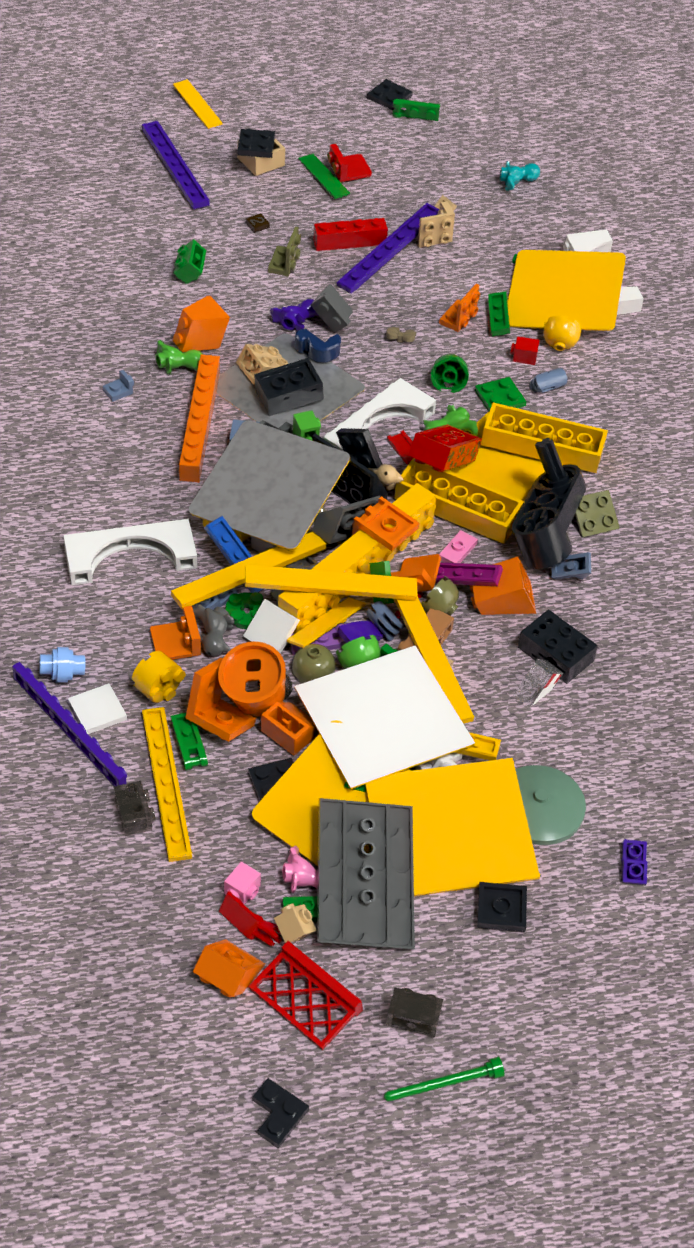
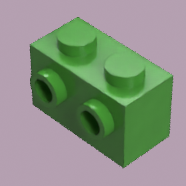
[293,410,321,441]

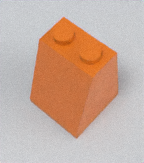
[173,296,230,352]
[469,557,536,615]

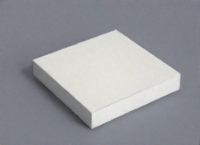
[243,599,300,654]
[68,684,127,734]

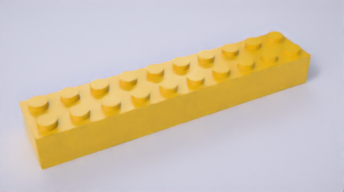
[278,483,436,634]

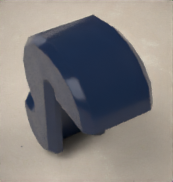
[295,329,341,363]

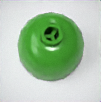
[336,635,380,669]

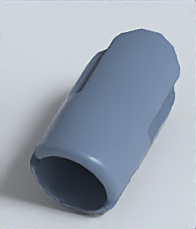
[530,368,567,393]
[366,601,405,641]

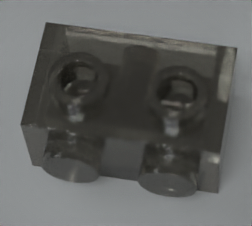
[113,781,156,836]
[386,987,444,1038]

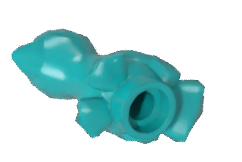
[500,161,540,191]

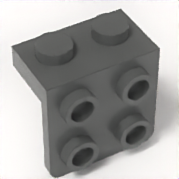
[310,285,353,333]

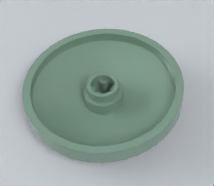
[515,765,586,845]

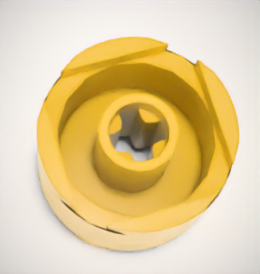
[132,651,186,703]

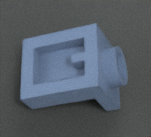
[103,370,134,402]

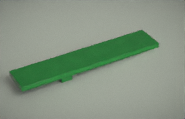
[298,153,350,199]

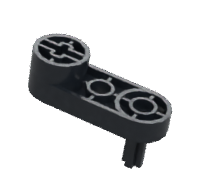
[512,438,586,569]

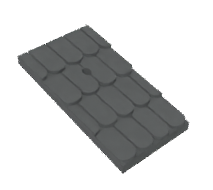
[317,798,415,949]

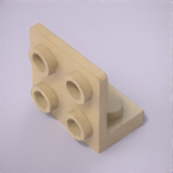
[418,201,455,248]
[236,344,288,385]

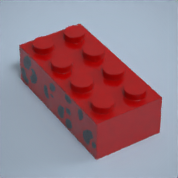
[408,424,482,472]

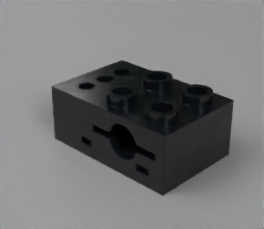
[254,358,324,416]
[518,609,598,684]

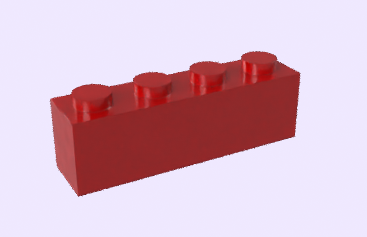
[313,218,388,251]

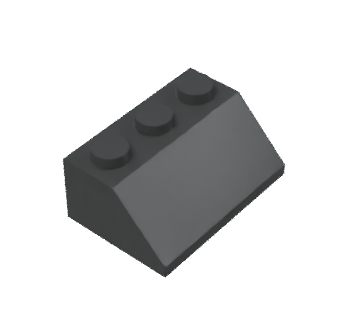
[312,496,380,544]

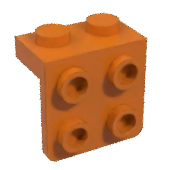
[391,554,441,592]

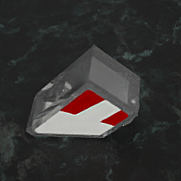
[513,659,563,708]

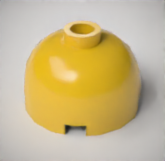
[543,316,582,351]

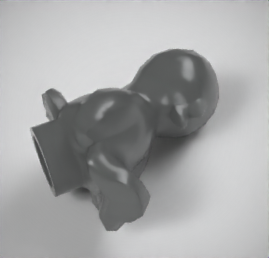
[193,604,235,657]

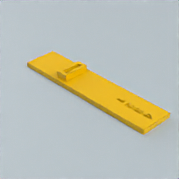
[173,79,223,129]
[287,597,365,648]

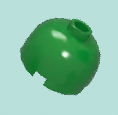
[431,354,469,393]

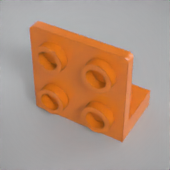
[439,284,480,332]
[150,606,201,660]

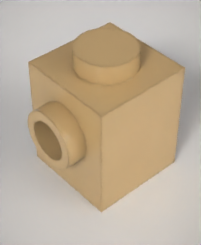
[274,903,317,943]

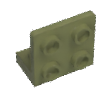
[268,226,301,277]
[575,490,619,537]

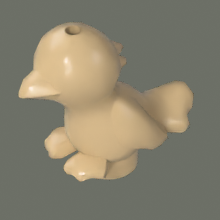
[368,464,404,491]

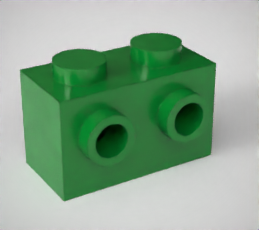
[174,239,207,284]

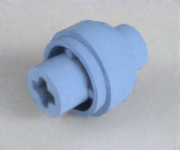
[39,647,85,683]

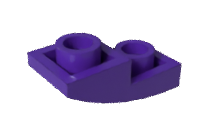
[337,621,383,643]
[622,839,648,885]

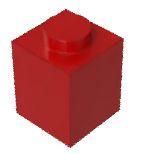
[510,336,540,365]

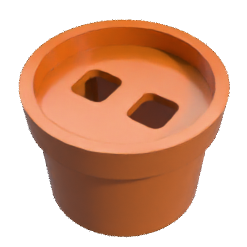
[218,641,286,717]

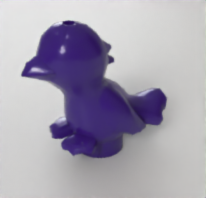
[270,299,319,331]

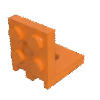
[352,496,420,551]
[185,658,256,742]

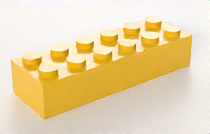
[481,403,608,473]
[395,458,524,544]

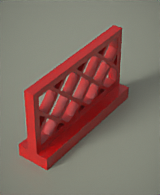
[248,941,363,1050]

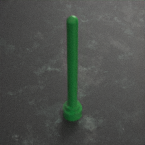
[384,1056,505,1102]

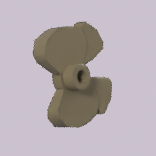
[386,327,416,342]

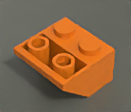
[261,702,320,756]

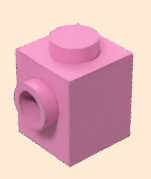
[224,861,261,904]

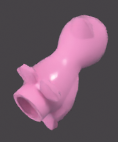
[283,846,318,893]

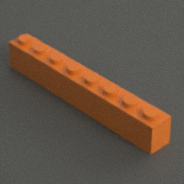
[179,354,220,483]

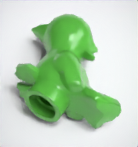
[156,340,202,375]
[423,404,478,436]

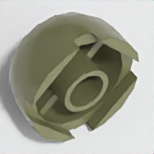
[421,576,459,616]
[292,644,336,684]

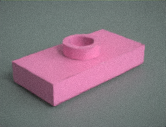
[439,530,478,563]

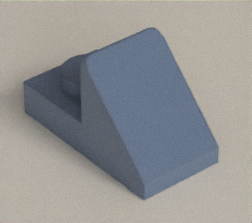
[552,552,591,580]

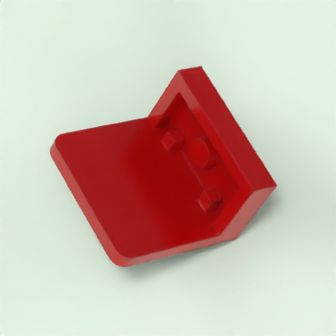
[327,144,372,182]

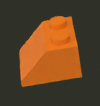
[193,939,266,997]

